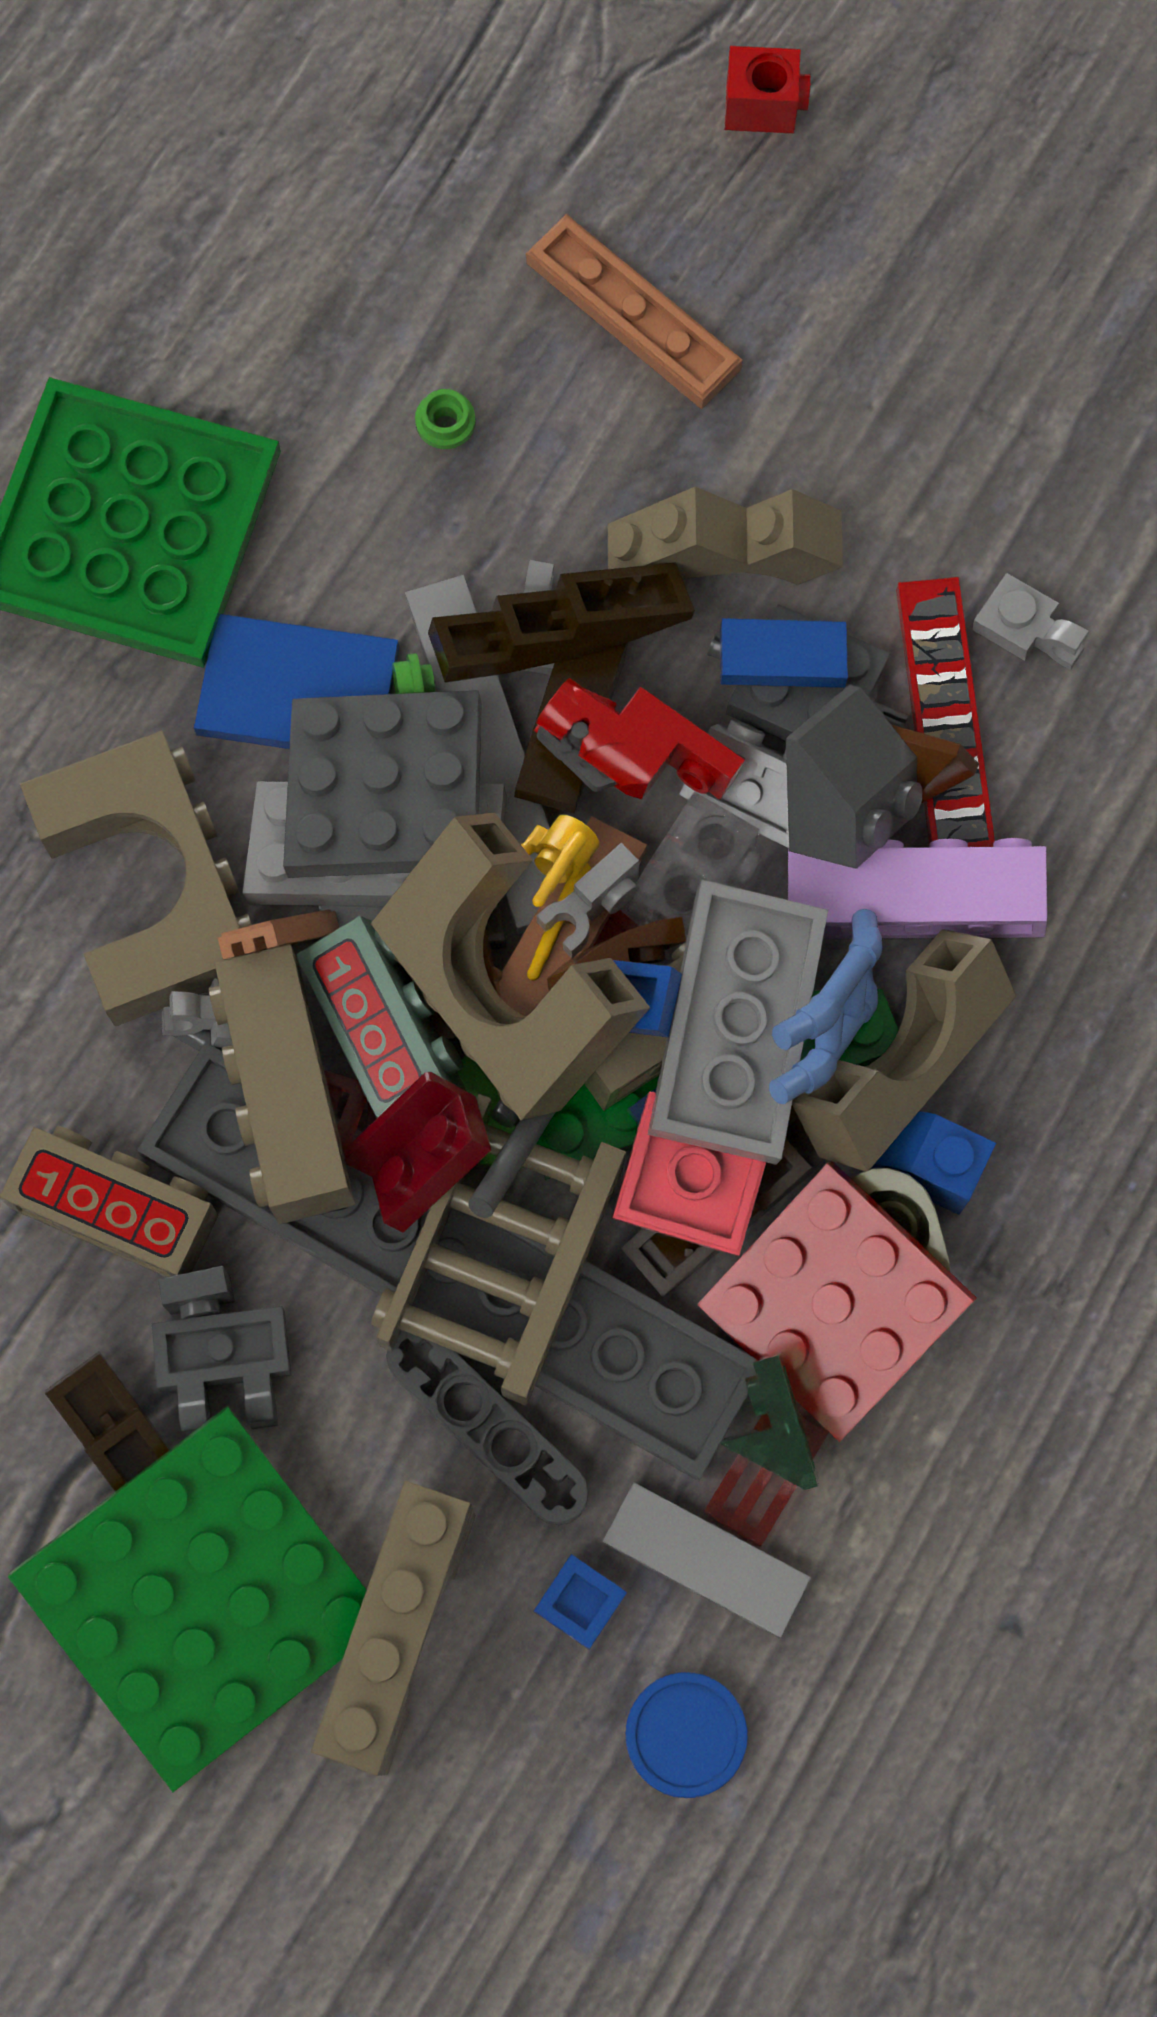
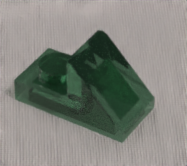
[721,1352,819,1490]

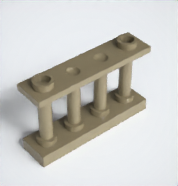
[371,1094,626,1406]

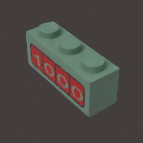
[296,916,467,1118]

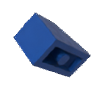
[870,1111,996,1215]

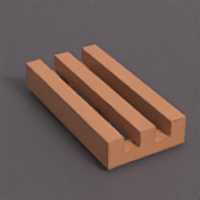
[217,909,339,960]

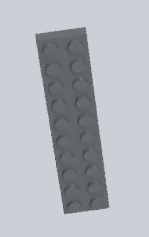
[137,1042,765,1481]

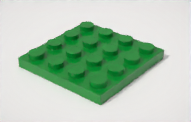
[0,377,281,668]
[8,1406,367,1792]

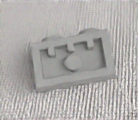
[679,719,789,848]

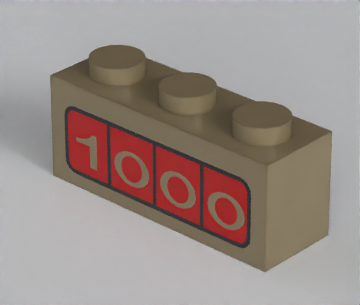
[0,1126,219,1277]

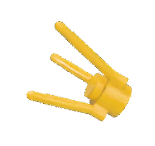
[521,815,599,981]

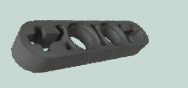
[386,1330,588,1526]

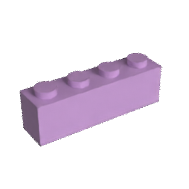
[788,838,1047,939]

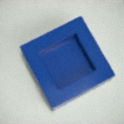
[613,960,682,1038]
[534,1554,627,1650]

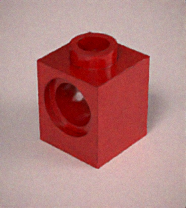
[724,46,810,134]

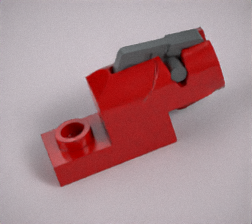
[533,678,745,800]

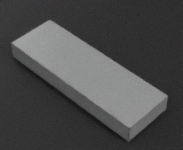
[602,1482,811,1638]

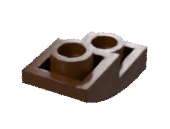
[547,916,686,991]

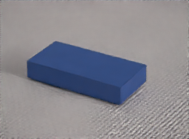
[720,618,848,688]

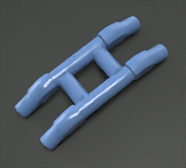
[769,909,883,1105]

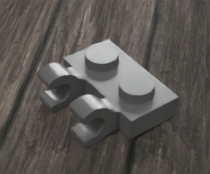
[151,1306,291,1437]

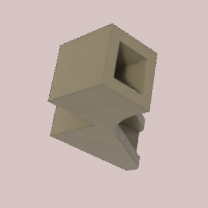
[608,486,843,585]

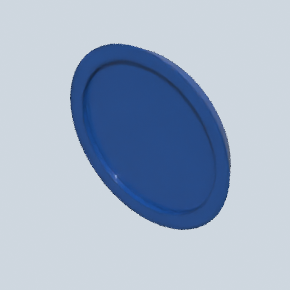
[625,1672,748,1798]

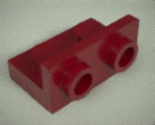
[343,1072,491,1233]

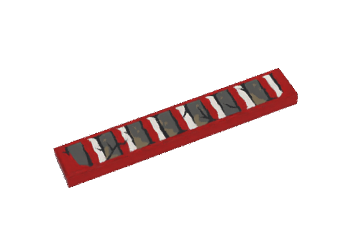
[896,577,995,847]

